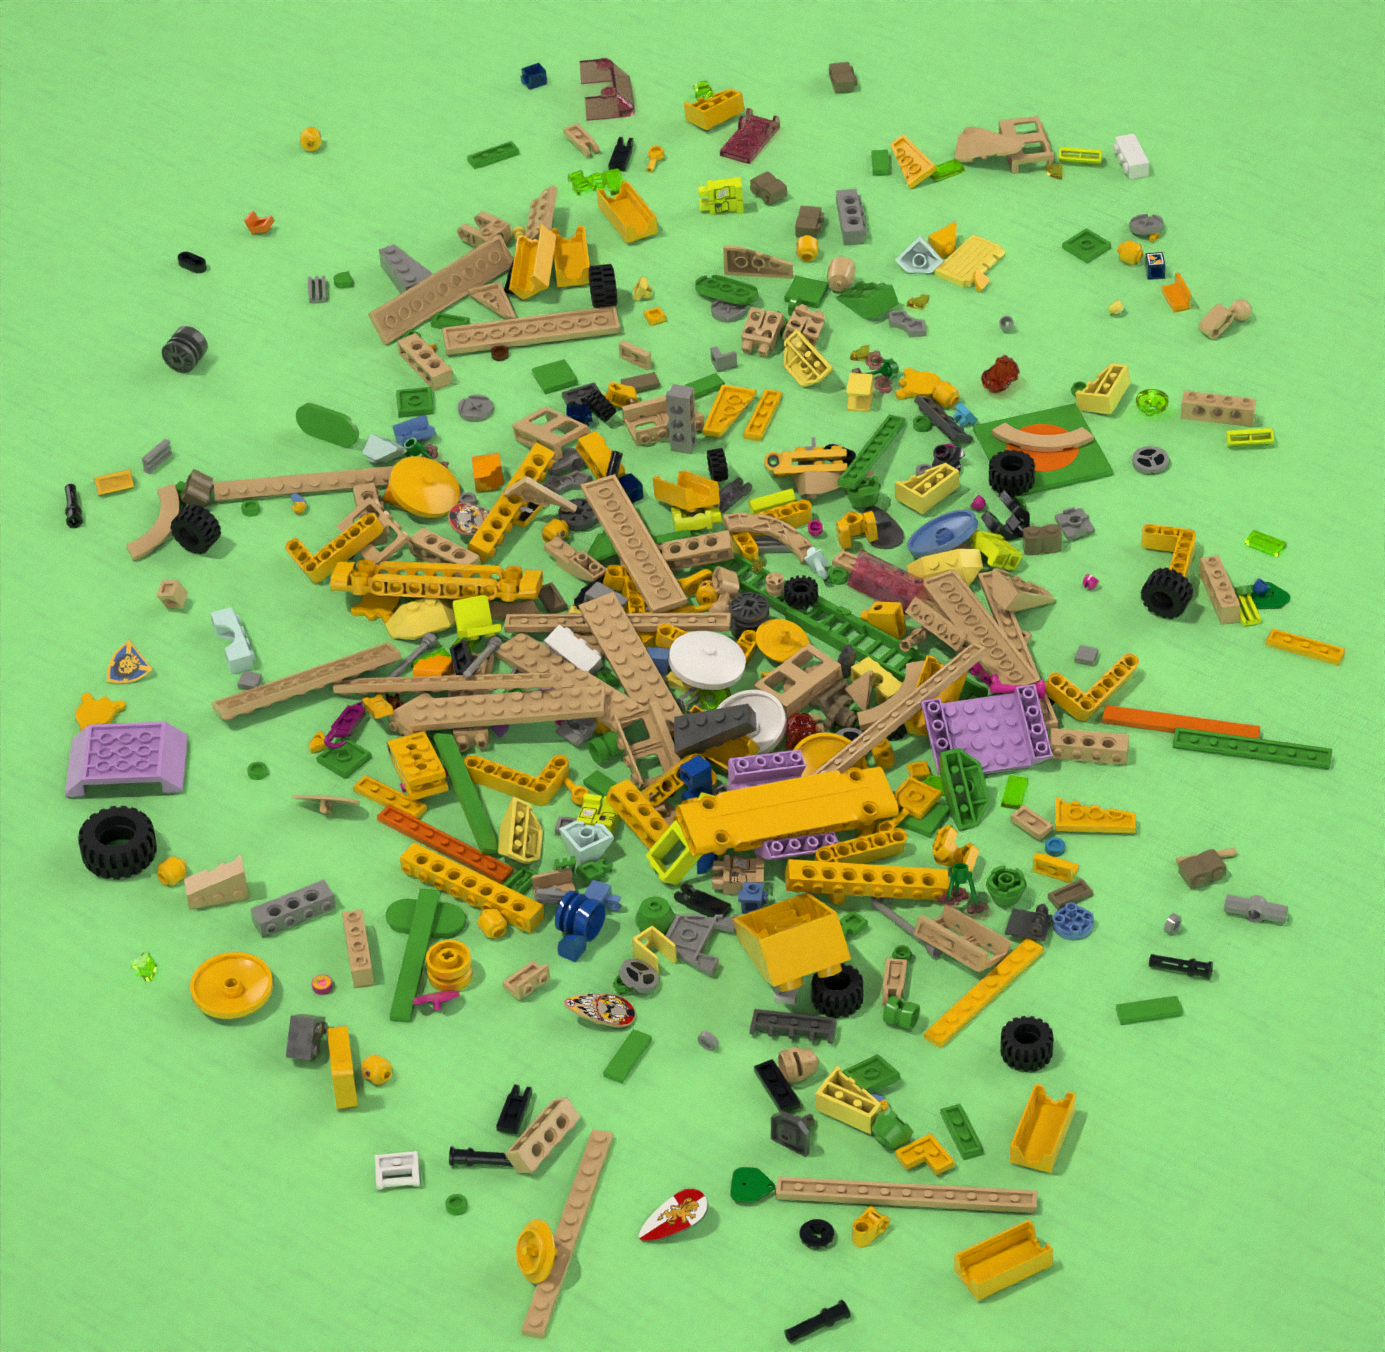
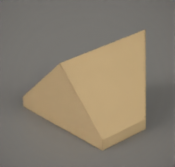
[845,670,873,711]

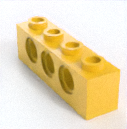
[606,779,670,850]

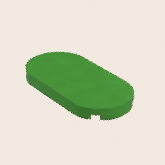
[695,275,759,305]
[296,403,359,447]
[386,899,466,938]

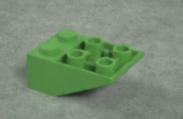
[836,281,899,319]

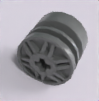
[161,326,208,373]
[729,592,770,640]

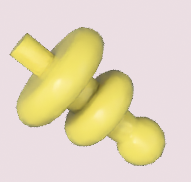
[512,226,526,241]

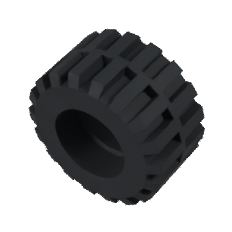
[588,264,617,308]
[989,450,1035,496]
[170,504,221,554]
[1140,567,1193,619]
[811,963,864,1018]
[1000,1016,1053,1072]

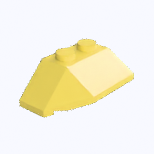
[784,329,834,387]
[906,549,983,587]
[385,598,456,640]
[498,796,543,864]

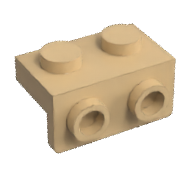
[503,960,550,1000]

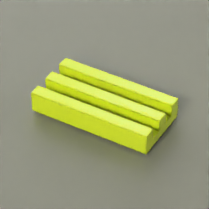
[1238,593,1261,626]

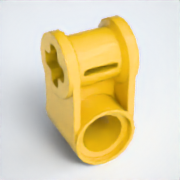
[604,382,638,407]
[852,1206,890,1247]

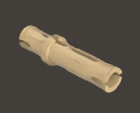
[899,625,931,652]

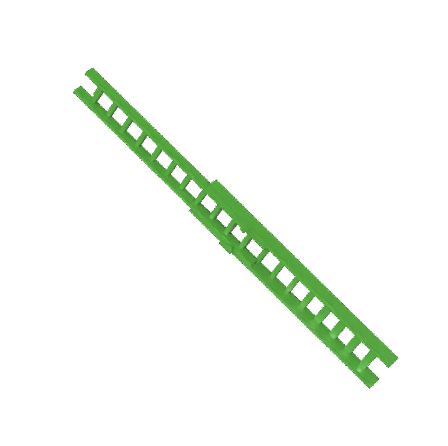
[691,530,988,701]

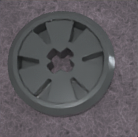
[558,498,598,531]

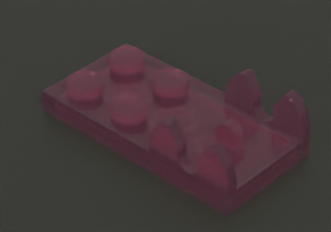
[720,108,780,164]
[847,550,924,615]

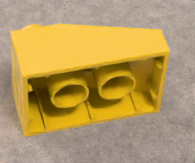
[732,892,851,992]

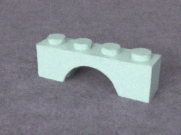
[210,607,255,675]

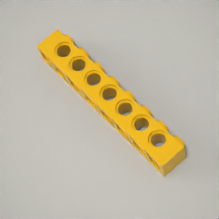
[467,442,555,563]
[400,842,545,934]
[785,859,949,901]

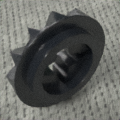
[799,1219,834,1250]

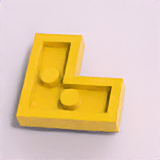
[895,1133,955,1176]

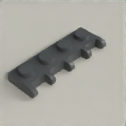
[914,395,973,443]
[749,1009,837,1044]

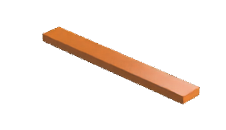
[1102,705,1260,738]
[377,804,514,884]

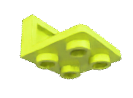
[453,595,502,641]

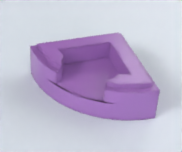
[489,724,509,738]

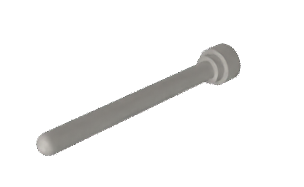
[375,632,438,694]
[463,636,502,678]
[871,899,943,958]

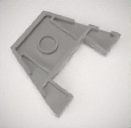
[665,914,741,976]

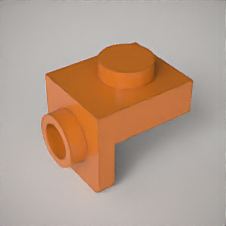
[244,211,275,234]

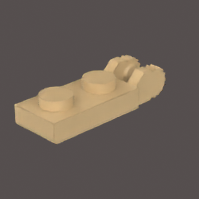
[563,123,600,157]
[882,958,907,1006]

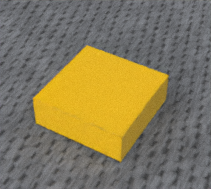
[644,307,666,326]
[907,760,931,781]

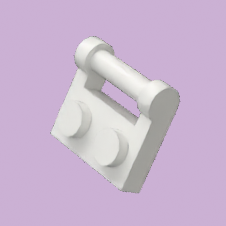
[375,1151,420,1190]

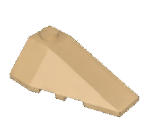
[954,127,1026,162]
[723,245,793,279]
[793,471,874,499]
[992,568,1056,612]

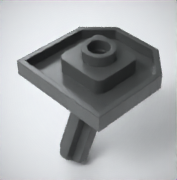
[771,1111,815,1157]

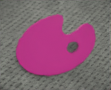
[412,990,460,1010]

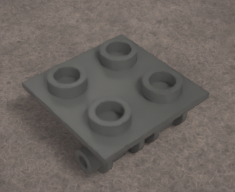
[1005,904,1053,941]

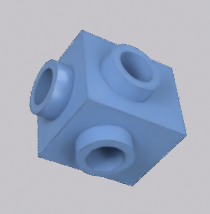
[738,882,768,914]

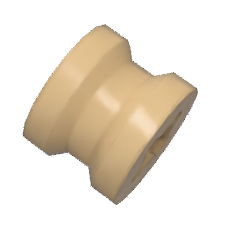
[766,572,785,596]

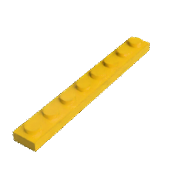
[924,938,1044,1049]

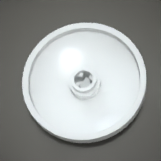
[668,631,746,690]
[717,690,787,755]

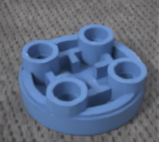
[1053,902,1094,940]

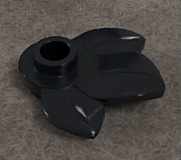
[932,445,965,473]

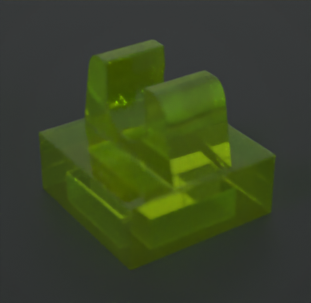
[131,952,158,982]

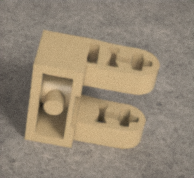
[457,211,511,247]

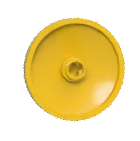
[389,456,460,518]
[793,733,867,777]
[190,952,273,1019]

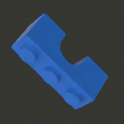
[680,755,713,802]

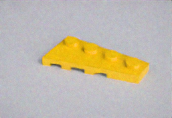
[890,134,938,189]
[703,385,757,438]
[1055,797,1136,833]

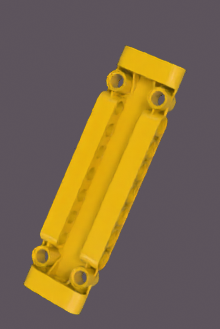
[330,560,543,602]
[676,766,899,856]

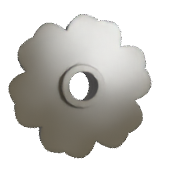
[823,695,858,731]

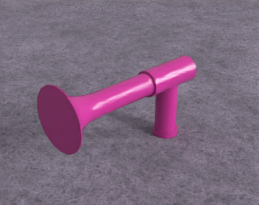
[990,674,1045,699]

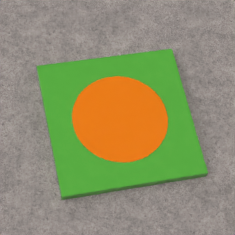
[973,403,1113,497]

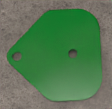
[1251,582,1290,609]
[730,1167,775,1203]

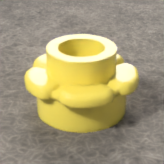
[1107,299,1124,315]

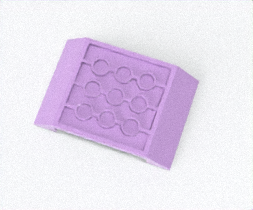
[921,684,1053,775]
[65,722,188,797]
[728,750,839,860]

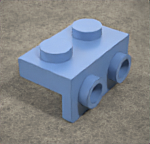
[392,415,436,445]

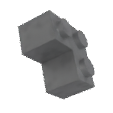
[286,1014,328,1061]

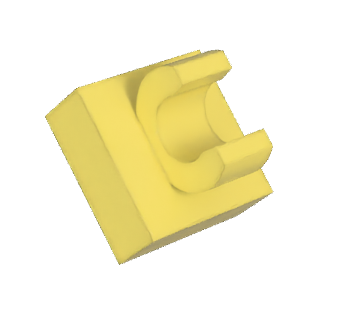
[633,276,653,301]

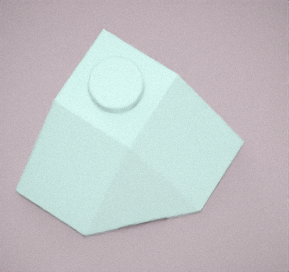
[895,235,944,273]
[362,434,406,464]
[559,821,614,866]

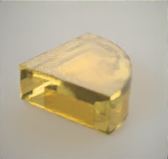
[1045,164,1062,180]
[907,294,929,310]
[850,345,869,361]

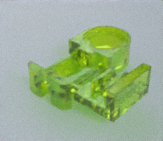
[568,170,606,196]

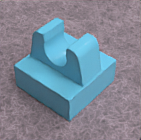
[953,402,978,427]

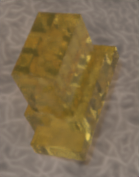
[752,559,766,572]

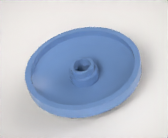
[907,510,978,558]

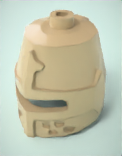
[827,257,856,291]
[778,1047,819,1084]

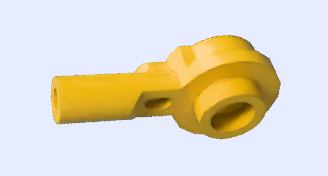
[646,146,664,173]
[563,777,590,805]
[876,808,909,833]

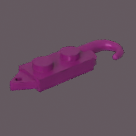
[324,701,366,749]

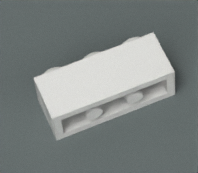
[1112,134,1149,180]
[544,624,604,676]

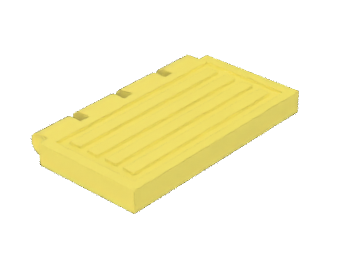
[935,234,1006,287]

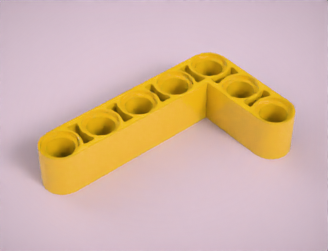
[730,500,812,564]
[285,513,384,583]
[1141,524,1196,577]
[655,623,757,668]
[1045,653,1139,722]
[464,755,570,806]
[814,828,907,905]
[327,1026,358,1110]

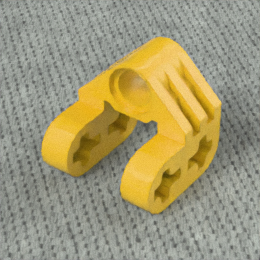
[836,511,878,550]
[932,825,979,872]

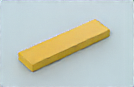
[743,389,782,442]
[1266,628,1345,666]
[353,775,427,819]

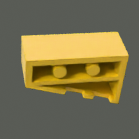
[683,88,745,130]

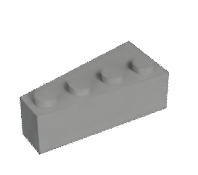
[379,244,433,294]

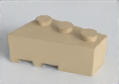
[184,855,249,910]

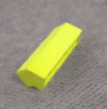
[1059,147,1102,165]
[1226,428,1274,447]
[748,488,796,515]

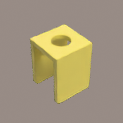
[846,373,873,412]
[632,926,677,974]

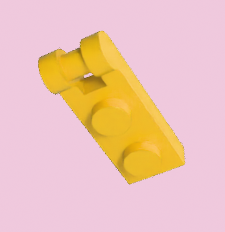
[362,694,394,719]

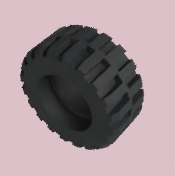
[78,806,157,880]

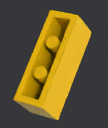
[575,431,625,482]

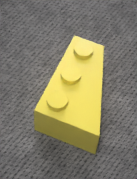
[1075,363,1131,414]
[895,463,959,515]
[815,1066,881,1135]

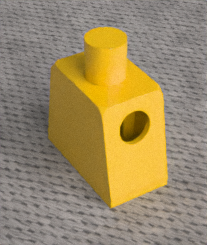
[860,601,907,640]

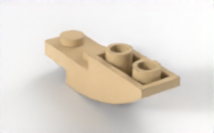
[544,536,607,581]

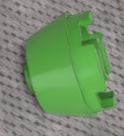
[845,476,881,508]
[986,866,1027,906]
[635,896,675,935]
[871,1108,914,1150]

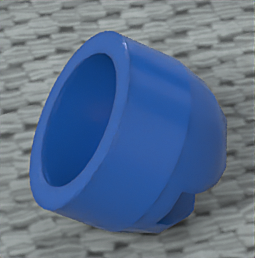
[1253,578,1270,595]

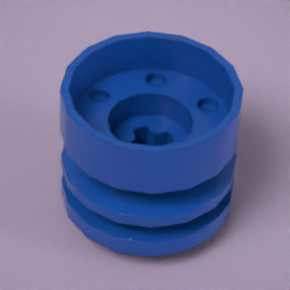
[555,891,606,942]

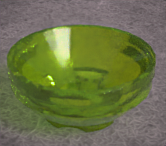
[1136,389,1169,416]
[698,687,732,711]

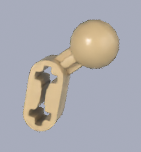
[1198,299,1252,339]
[709,566,739,613]

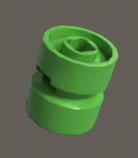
[587,731,623,764]
[883,996,920,1031]

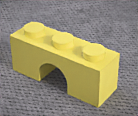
[851,656,903,704]

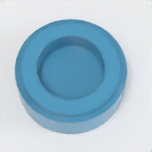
[1045,837,1065,857]

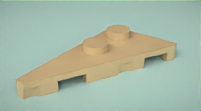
[468,281,516,320]
[504,476,577,513]

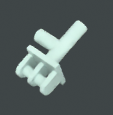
[804,547,829,579]

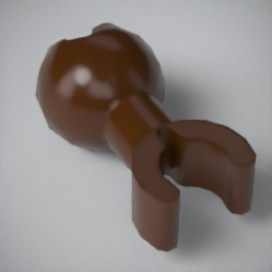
[386,693,404,710]

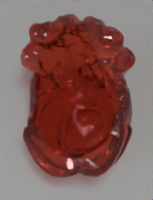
[981,355,1020,393]
[785,713,816,751]

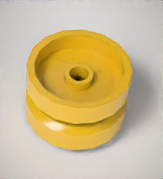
[426,940,473,991]

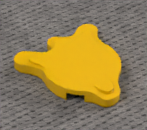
[896,368,943,400]
[351,592,400,624]
[75,693,126,732]

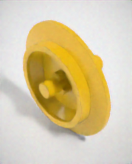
[755,619,809,663]
[516,1219,558,1284]

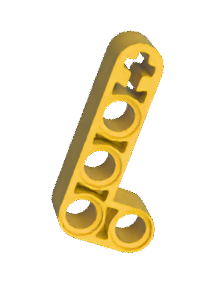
[603,565,646,613]
[641,754,717,807]

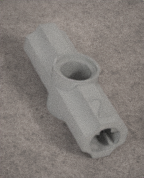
[547,448,585,476]
[1224,895,1288,923]

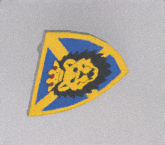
[107,640,153,684]

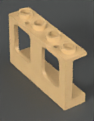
[998,116,1054,174]
[622,396,704,446]
[512,406,591,461]
[336,497,414,574]
[905,596,968,653]
[754,644,843,719]
[610,700,680,790]
[914,904,1012,972]

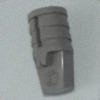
[837,644,856,678]

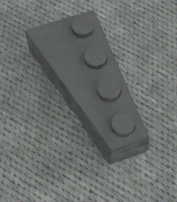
[674,703,756,759]

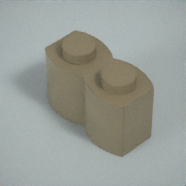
[829,62,857,93]
[750,172,787,204]
[795,205,824,238]
[181,469,214,507]
[1022,524,1062,555]
[1178,849,1226,889]

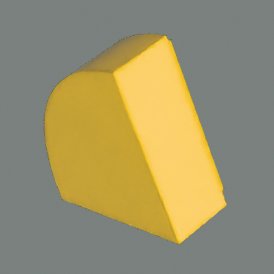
[973,269,990,292]
[309,731,328,754]

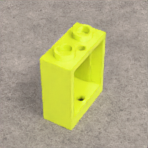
[645,820,702,886]

